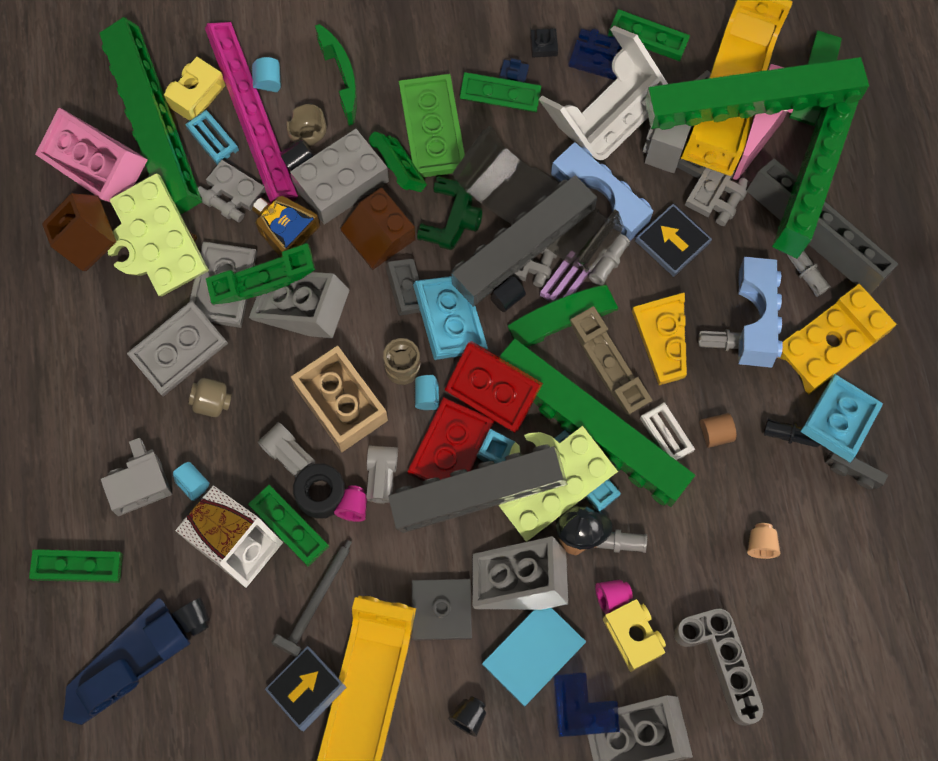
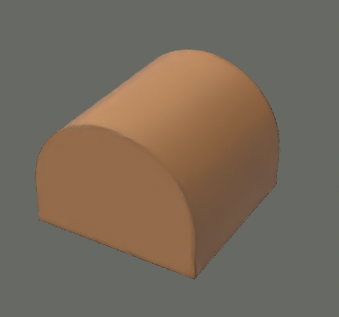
[699,413,736,448]

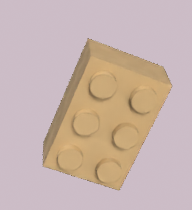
[291,345,388,452]

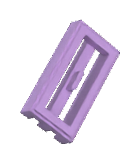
[540,251,593,303]

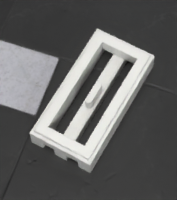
[640,402,695,460]

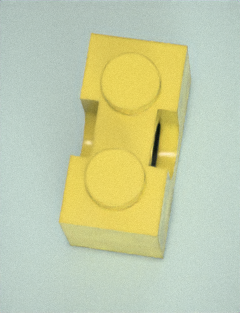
[164,57,226,121]
[603,599,666,672]

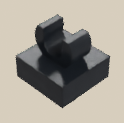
[530,28,558,58]

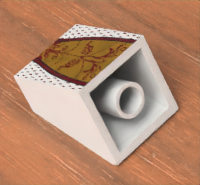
[175,485,283,588]

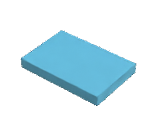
[413,276,488,360]
[800,374,883,463]
[482,608,586,707]

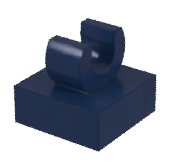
[499,58,529,83]

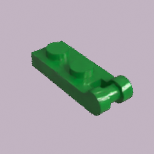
[369,132,427,192]

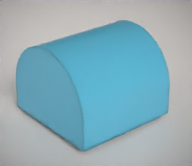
[252,57,281,92]
[415,375,439,410]
[477,429,515,464]
[173,462,210,501]

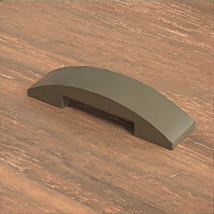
[570,306,653,415]

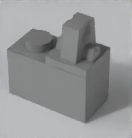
[101,438,173,516]

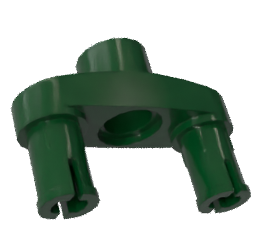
[417,176,483,250]

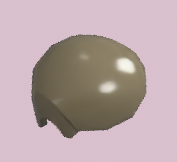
[287,104,327,146]

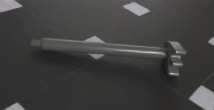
[271,540,352,657]

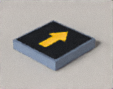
[635,204,712,277]
[265,646,347,732]

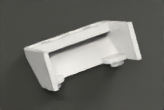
[539,26,668,160]

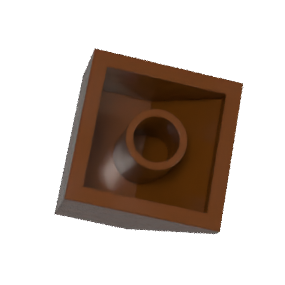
[340,188,415,270]

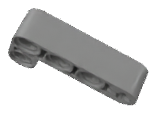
[674,609,763,726]

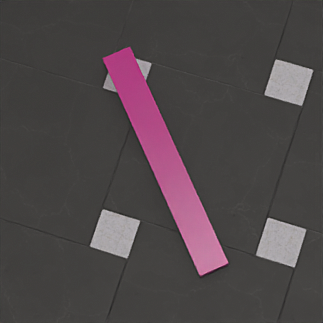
[205,22,298,204]

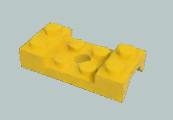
[777,284,897,395]

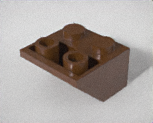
[42,193,116,271]

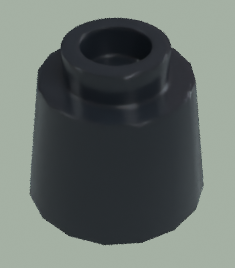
[172,598,210,636]
[448,696,486,737]

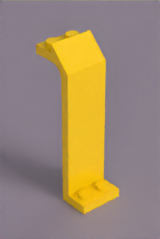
[681,0,793,176]
[317,596,416,761]

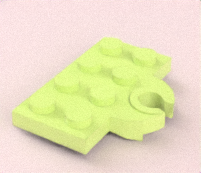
[108,173,209,296]
[499,426,618,542]

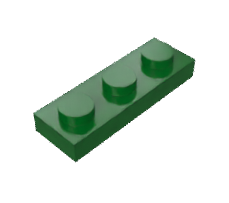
[608,9,690,61]
[460,72,542,113]
[248,485,329,567]
[29,550,123,583]

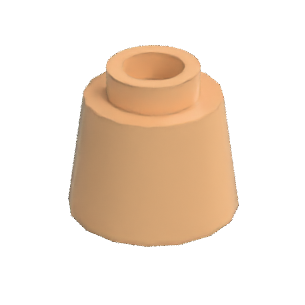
[747,523,780,559]

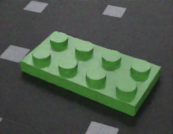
[399,74,467,178]

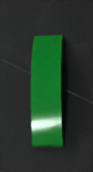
[315,24,357,126]
[789,30,842,126]
[206,243,315,305]
[508,285,618,347]

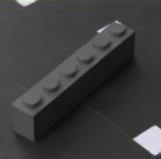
[747,159,898,295]
[452,175,597,307]
[388,444,568,533]

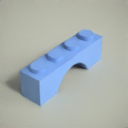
[551,142,653,241]
[739,257,783,368]

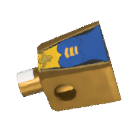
[252,196,320,257]

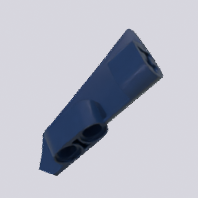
[63,598,191,725]

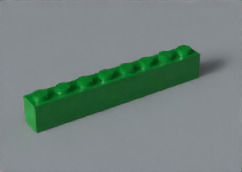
[99,17,203,215]
[645,57,869,130]
[772,101,859,259]
[499,339,696,507]

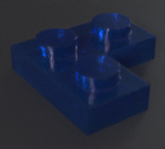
[554,673,620,737]

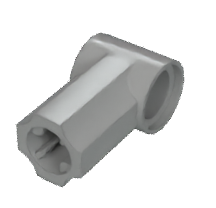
[258,422,315,477]
[366,445,398,504]

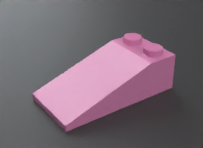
[733,64,793,181]
[35,108,148,202]

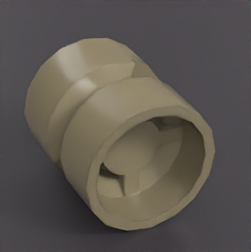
[383,338,421,385]

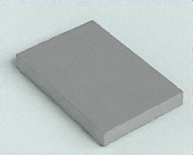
[189,242,257,328]
[127,301,228,397]

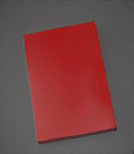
[445,341,543,433]
[408,397,494,481]

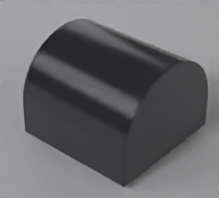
[280,137,315,171]
[491,276,526,312]

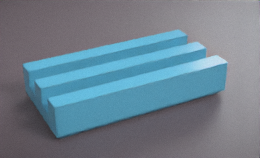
[185,110,239,165]

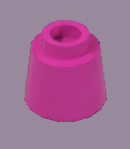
[334,486,367,522]
[595,580,633,614]

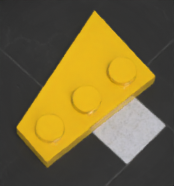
[632,292,687,385]

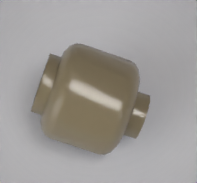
[188,378,232,417]

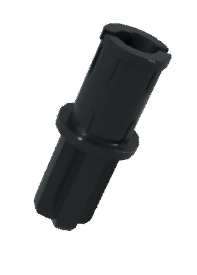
[764,418,820,447]

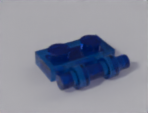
[569,29,622,80]

